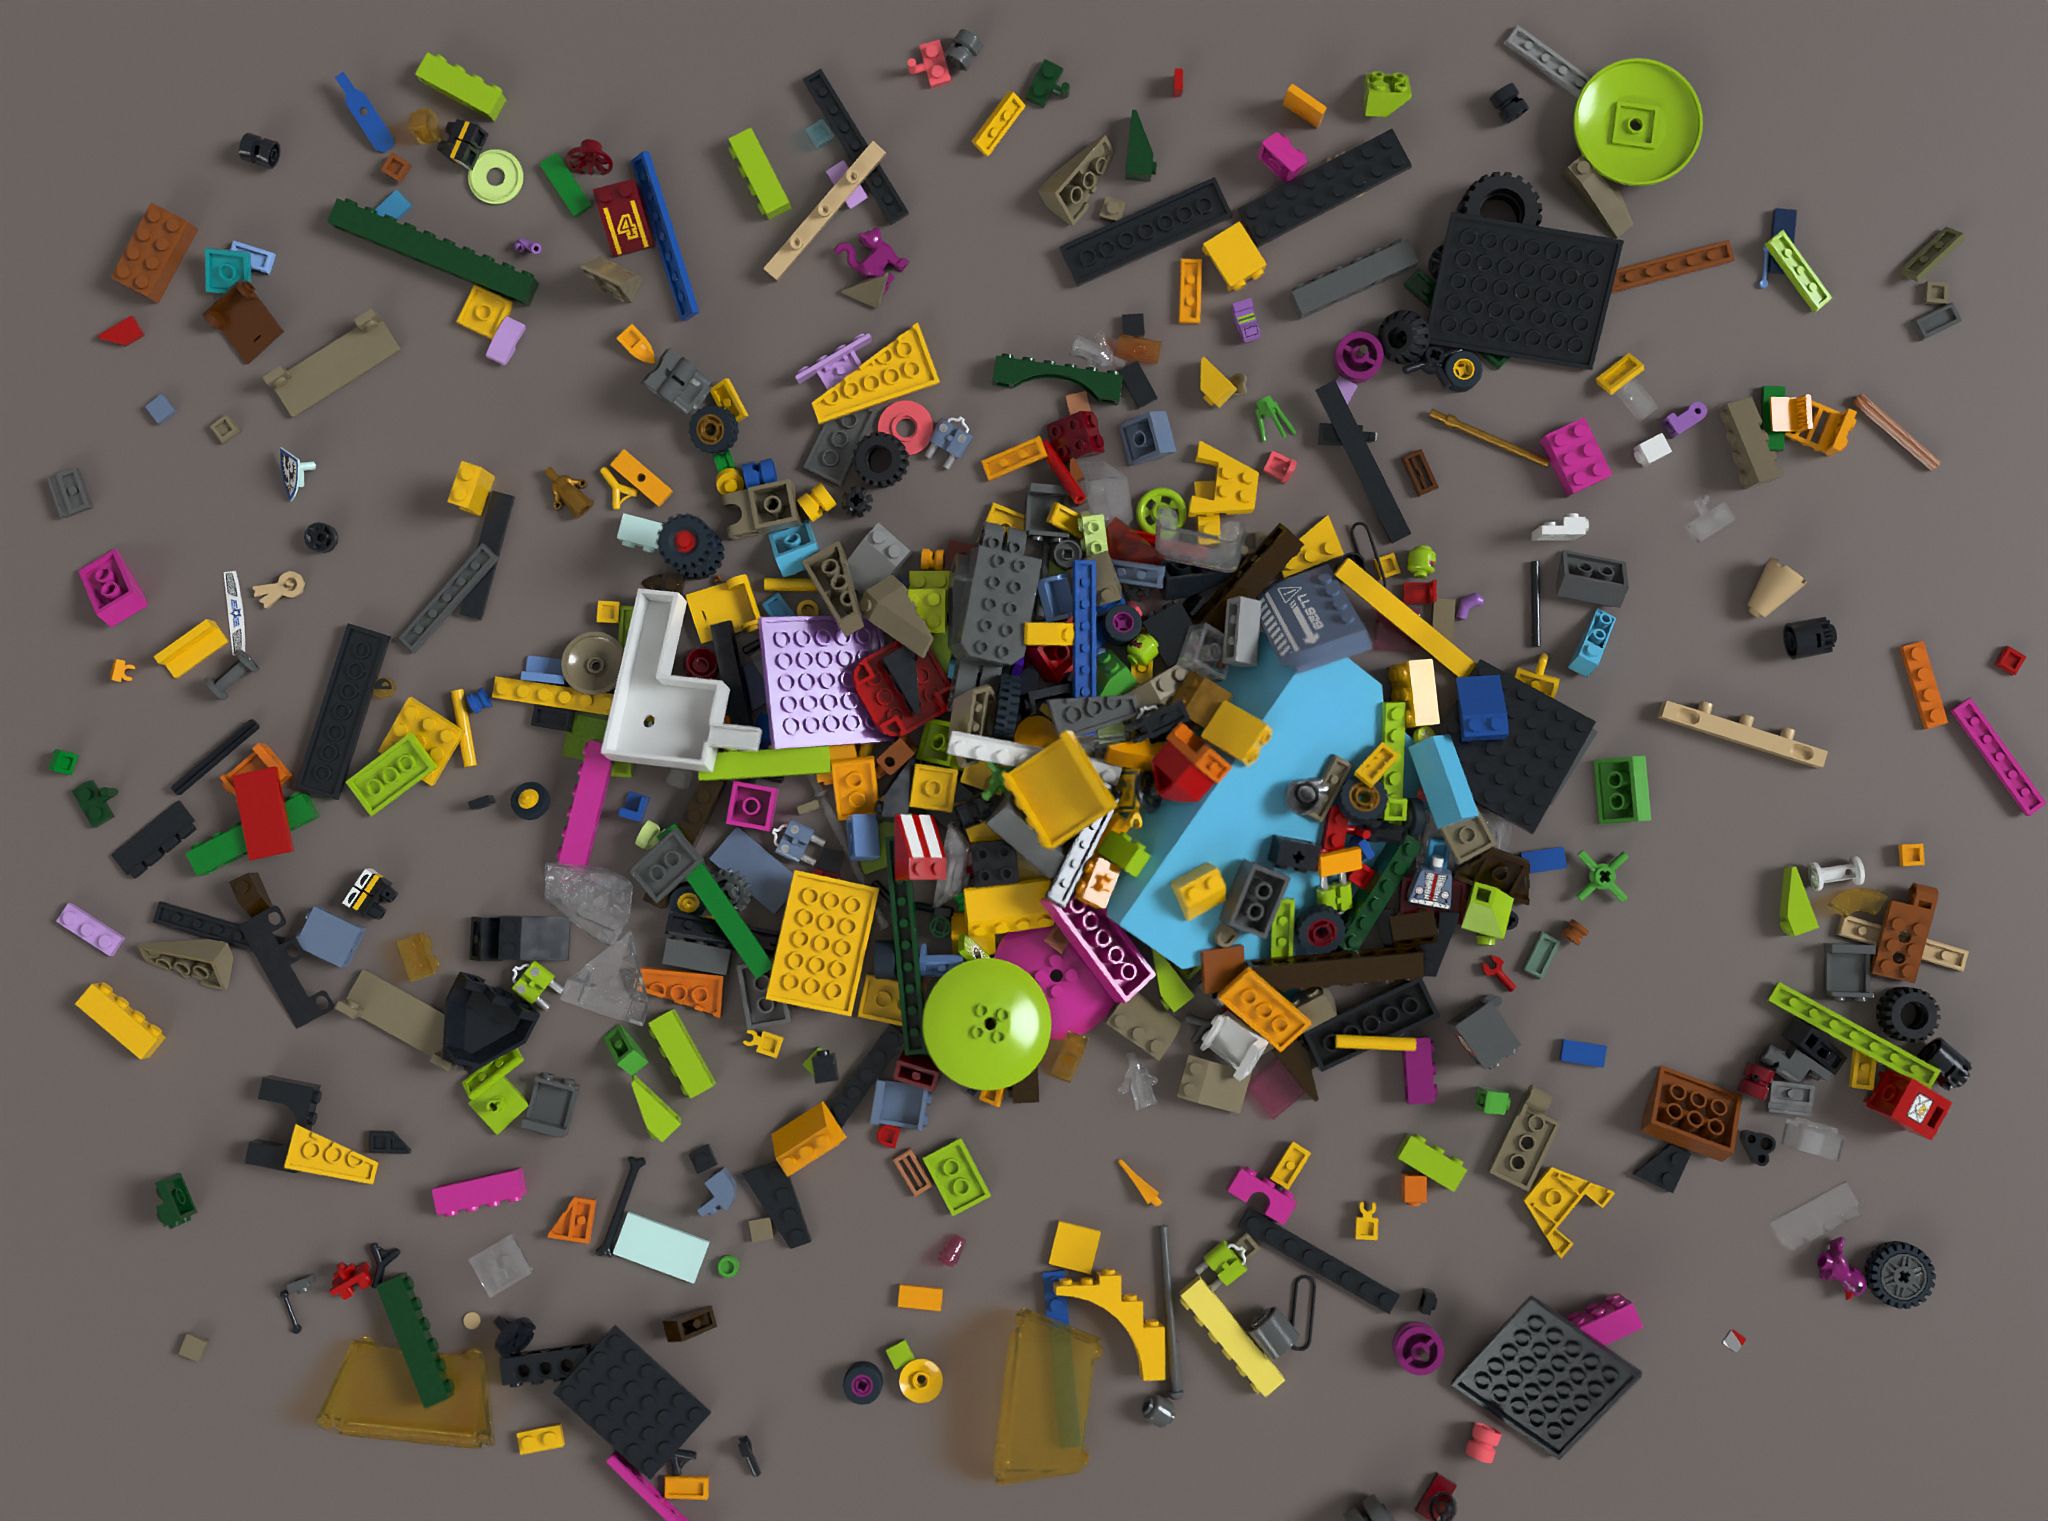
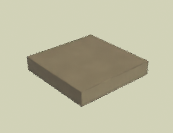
[1439,805,1497,865]

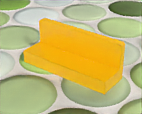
[153,619,228,678]

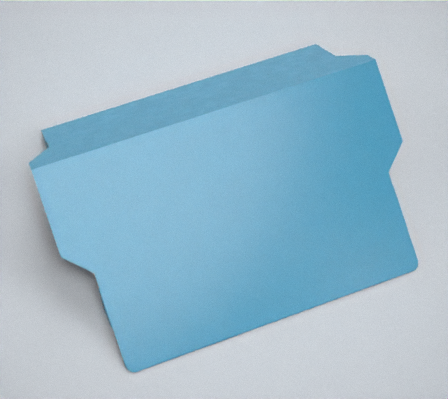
[1106,631,1429,1000]

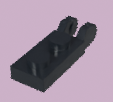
[1126,699,1191,744]

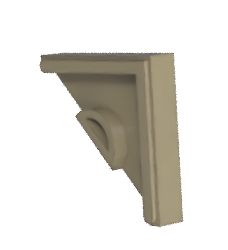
[842,272,889,309]

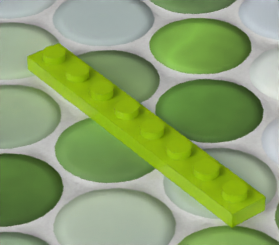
[1767,982,1941,1089]

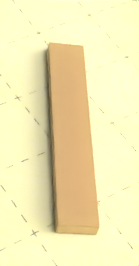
[1836,914,1969,972]

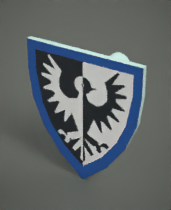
[280,447,316,501]

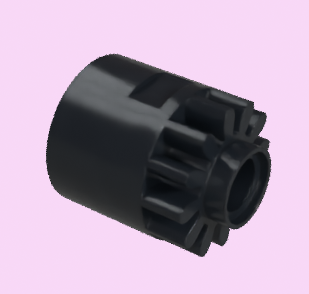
[1783,617,1837,660]
[1917,1037,1972,1091]

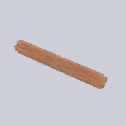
[1853,394,1941,470]

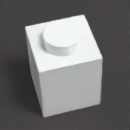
[1633,433,1672,467]

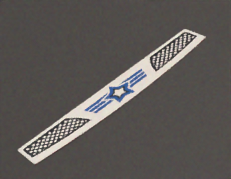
[224,571,245,656]

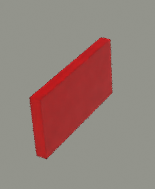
[232,767,294,861]

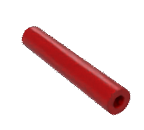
[1042,440,1086,504]

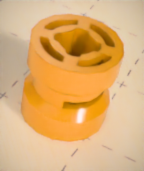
[921,548,944,571]

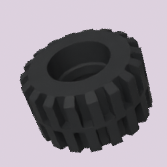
[852,432,909,488]
[1876,986,1941,1043]

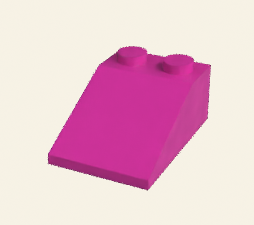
[78,548,148,628]

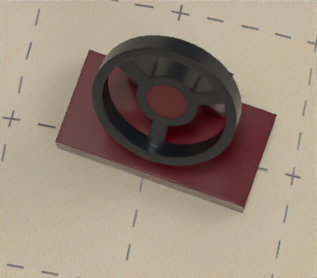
[1415,1472,1457,1521]

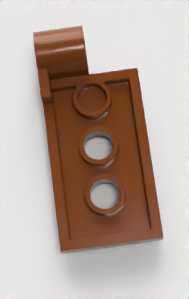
[1870,883,1939,983]

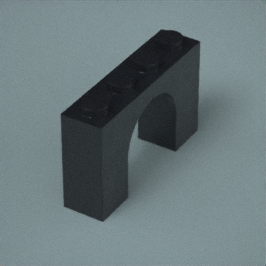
[245,1075,322,1173]

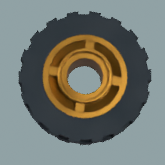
[689,406,739,453]
[1337,775,1388,825]

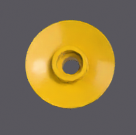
[899,1358,943,1403]

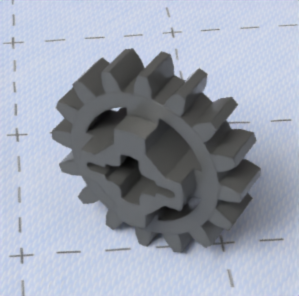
[712,868,753,913]

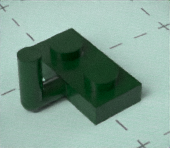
[1025,59,1070,108]
[72,780,118,828]

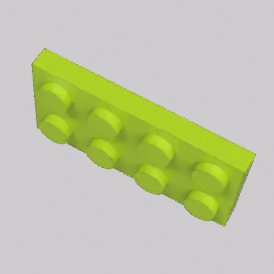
[346,732,438,817]

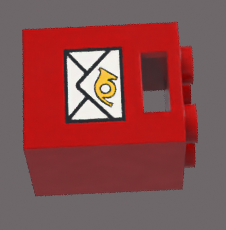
[1863,1069,1953,1141]

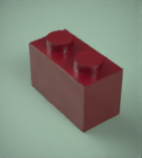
[893,1050,942,1092]

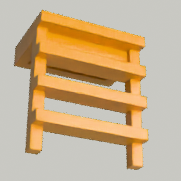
[1785,400,1857,456]

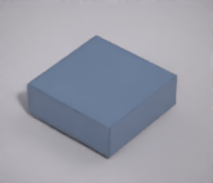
[145,394,178,425]

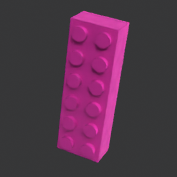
[1039,875,1156,1003]

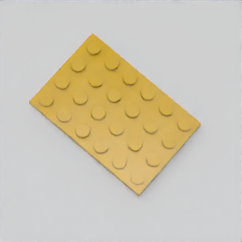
[765,870,879,1016]

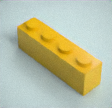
[75,983,166,1060]

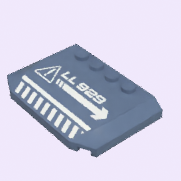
[1256,564,1372,674]

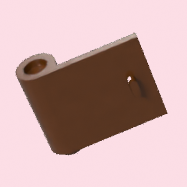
[203,280,284,364]

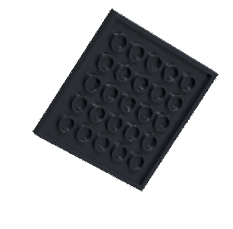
[1436,659,1596,835]
[1451,1295,1642,1460]

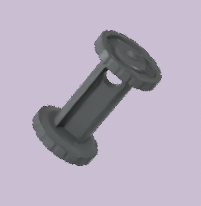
[204,649,260,700]

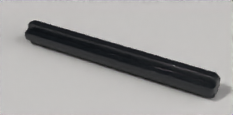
[171,719,260,795]

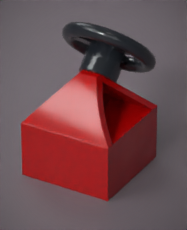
[1135,741,1215,814]

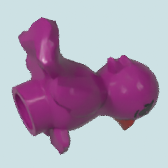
[1817,1237,1866,1300]

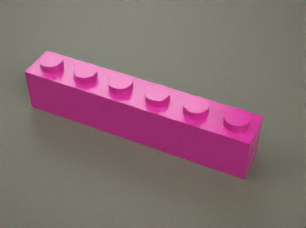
[556,739,614,872]

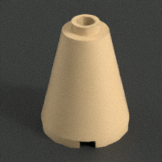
[1747,557,1807,619]

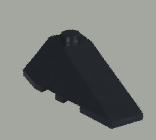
[1154,552,1244,601]

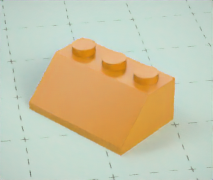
[771,1101,846,1177]

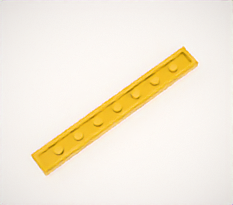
[1333,558,1477,677]

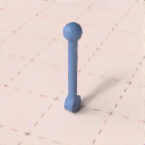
[1759,245,1769,289]

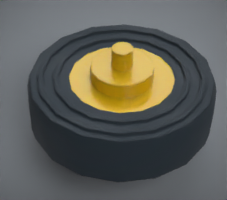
[510,782,550,820]
[669,881,706,916]

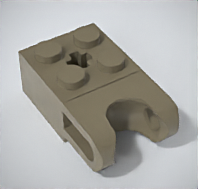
[721,479,802,540]

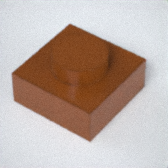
[381,152,412,184]

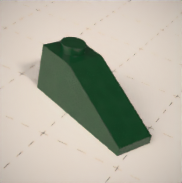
[1125,110,1157,182]

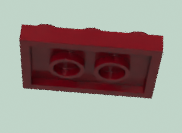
[1399,877,1467,924]

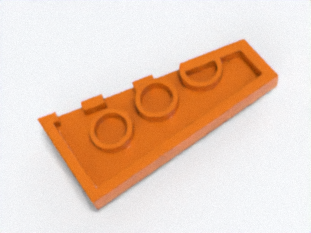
[636,966,725,1018]

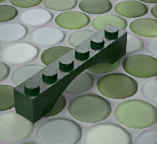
[992,354,1123,405]

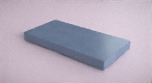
[709,826,793,914]

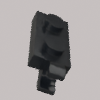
[1318,423,1378,446]

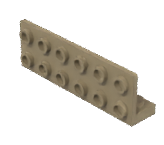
[262,308,401,418]
[335,969,457,1072]

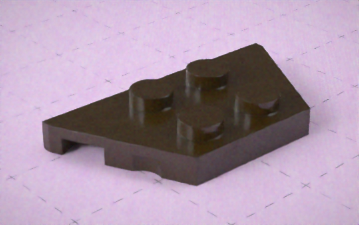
[1452,847,1530,906]

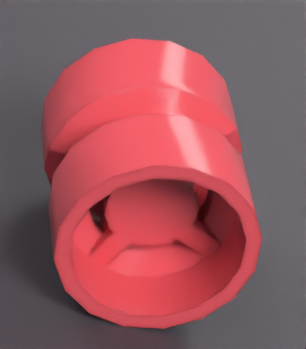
[1465,1422,1502,1464]

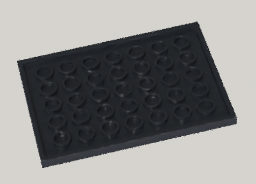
[1427,211,1624,370]

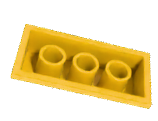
[964,878,1054,938]

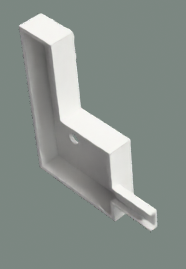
[601,588,762,772]

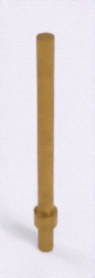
[1429,409,1550,467]

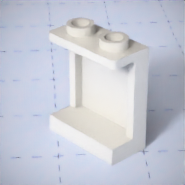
[1200,1011,1269,1081]

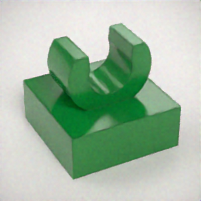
[48,748,79,775]

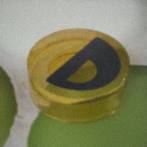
[373,677,396,699]

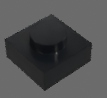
[688,1144,718,1174]
[1418,1288,1437,1316]

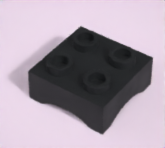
[970,839,1020,888]

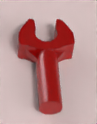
[1481,955,1516,992]

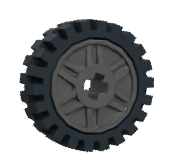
[1864,1241,1936,1309]

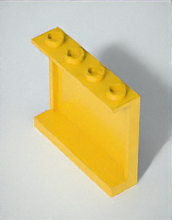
[1002,730,1118,849]

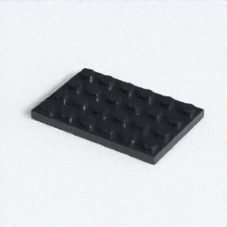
[553,1324,711,1480]

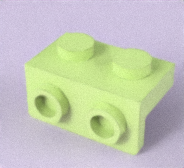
[1077,511,1108,557]

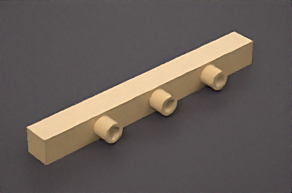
[763,141,886,281]
[1657,701,1828,768]

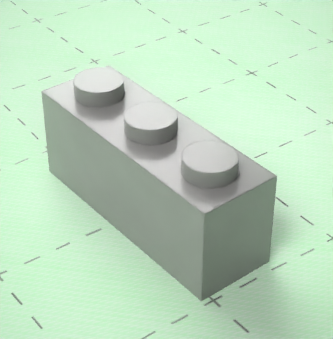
[1222,596,1261,668]

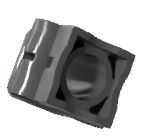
[641,348,712,415]

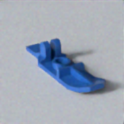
[335,71,394,152]

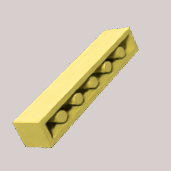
[1179,1275,1285,1397]

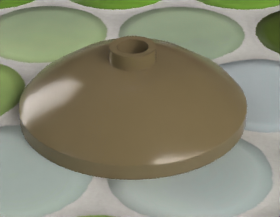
[561,632,624,695]

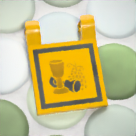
[1110,768,1143,828]

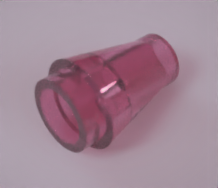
[938,1234,966,1268]

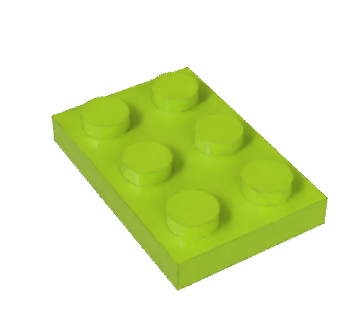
[922,1137,991,1216]

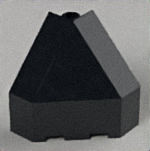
[442,971,540,1074]

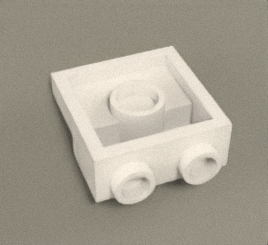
[1532,513,1589,541]

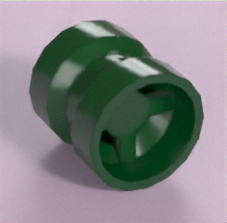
[929,916,951,938]

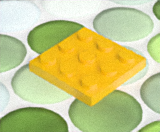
[378,697,466,786]

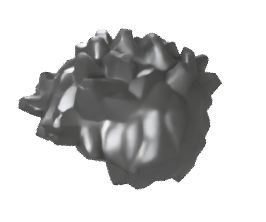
[1285,778,1329,815]

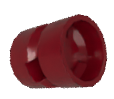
[1737,1062,1775,1101]

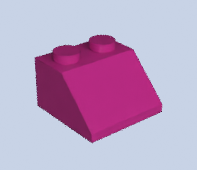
[1257,132,1308,184]

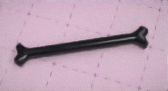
[596,1156,646,1258]

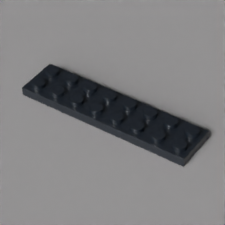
[1238,129,1412,248]
[1060,177,1233,287]
[295,623,391,800]

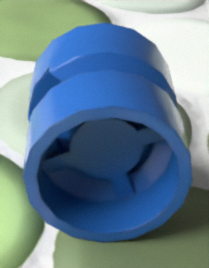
[742,458,778,489]

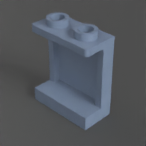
[295,906,367,968]
[870,1078,933,1132]

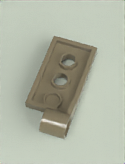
[1488,1085,1561,1192]

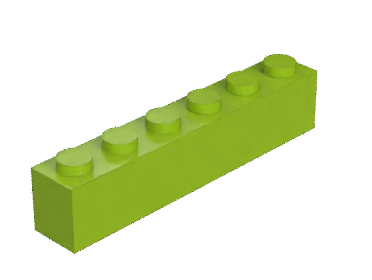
[698,745,831,781]

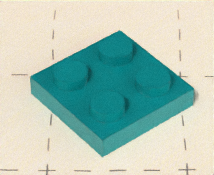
[205,248,251,294]

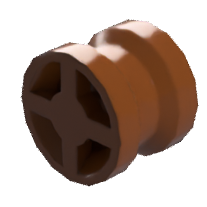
[1561,919,1589,946]

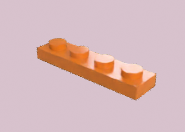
[1899,641,1948,729]

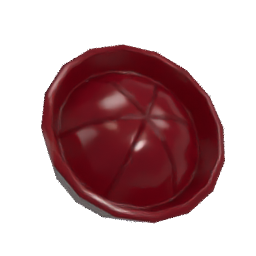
[683,647,720,680]

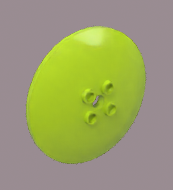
[1573,58,1703,187]
[922,958,1051,1090]

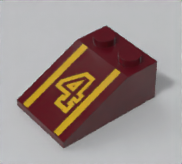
[593,179,655,258]

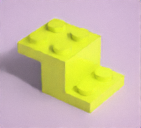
[907,571,950,633]

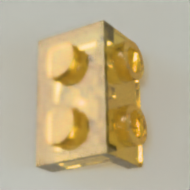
[395,932,439,983]

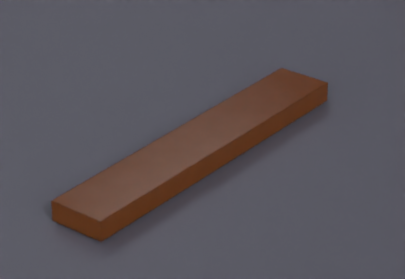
[1611,240,1735,294]

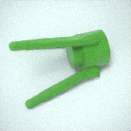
[1255,396,1296,442]

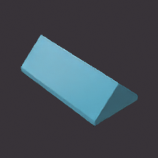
[1408,734,1479,829]

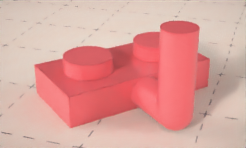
[907,40,951,88]

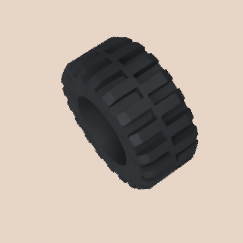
[1457,172,1543,226]

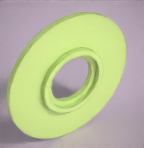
[468,149,523,204]

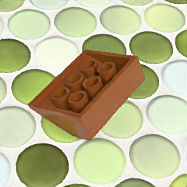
[1640,1065,1742,1162]

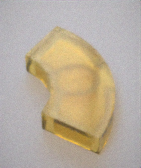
[1828,888,1889,918]

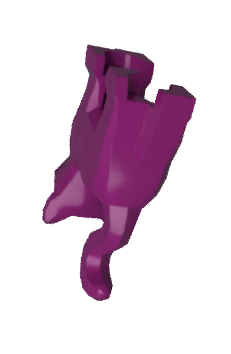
[834,228,909,295]

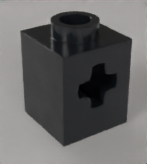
[812,1049,839,1084]

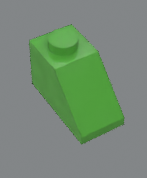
[603,1024,648,1076]
[1475,1086,1510,1115]

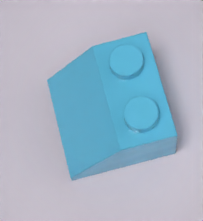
[768,519,820,578]

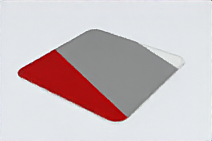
[1723,1329,1746,1353]

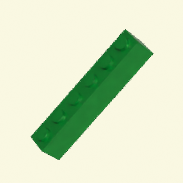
[185,792,320,876]

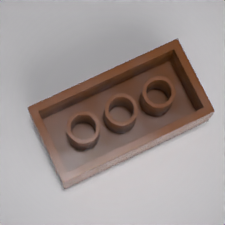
[110,202,199,303]

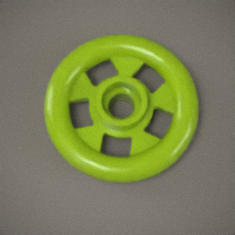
[1136,488,1187,537]

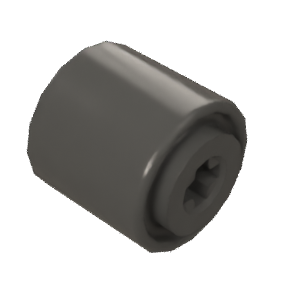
[1247,1307,1299,1360]

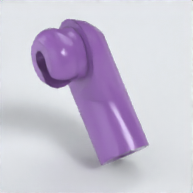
[514,238,542,254]

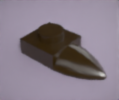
[641,573,685,597]

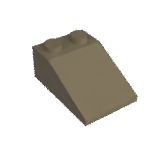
[1177,1053,1252,1114]

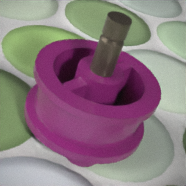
[1333,331,1384,383]
[1392,1322,1444,1375]

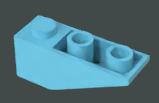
[1568,608,1616,678]

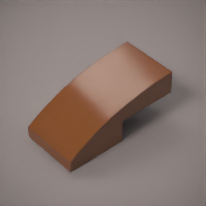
[1069,458,1087,506]

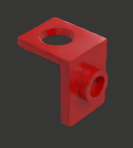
[1403,580,1437,604]

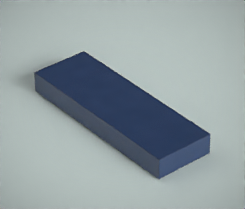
[1768,208,1797,275]

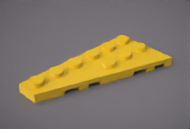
[811,322,940,425]

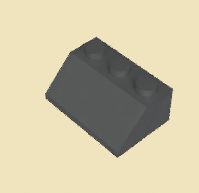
[1556,550,1629,608]

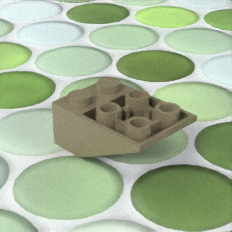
[580,256,643,303]

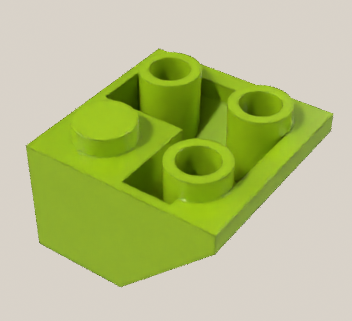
[1364,71,1412,117]
[1461,882,1514,940]

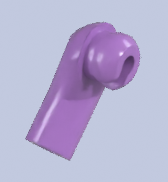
[1456,593,1484,620]

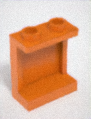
[1166,722,1232,784]
[219,743,293,804]

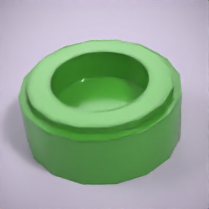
[717,1255,739,1278]

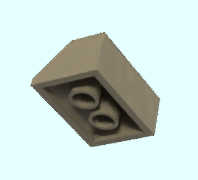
[1105,992,1183,1061]

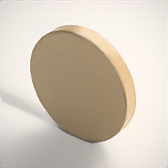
[463,1312,481,1329]

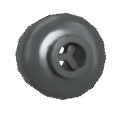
[1141,1394,1175,1428]

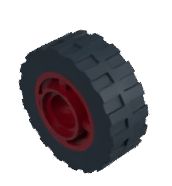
[1294,904,1346,955]

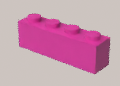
[432,1167,527,1217]

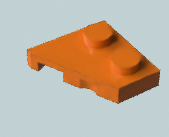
[547,1196,597,1244]

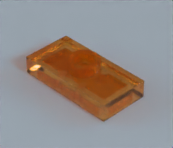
[1116,334,1162,364]

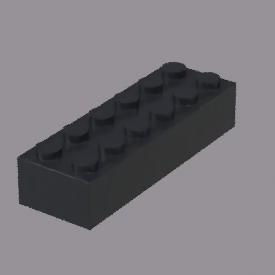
[1302,977,1440,1072]

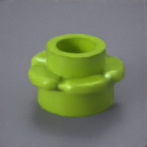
[1475,934,1497,946]

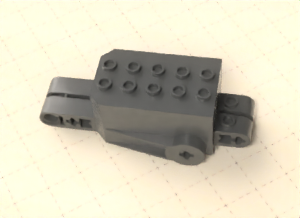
[947,521,1042,712]

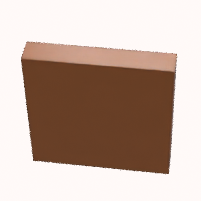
[1200,944,1245,994]

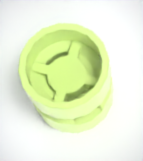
[635,820,666,850]

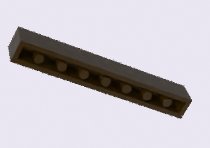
[642,747,728,909]
[1246,945,1424,992]

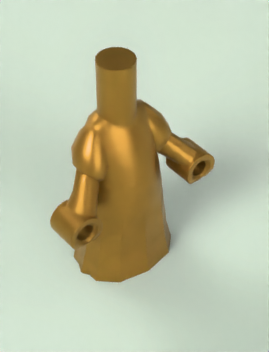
[544,467,594,519]

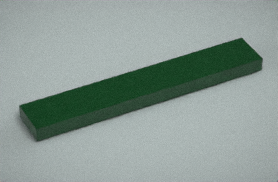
[1403,268,1510,370]

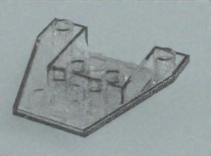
[543,862,633,948]

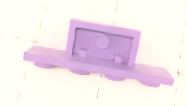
[795,333,873,390]

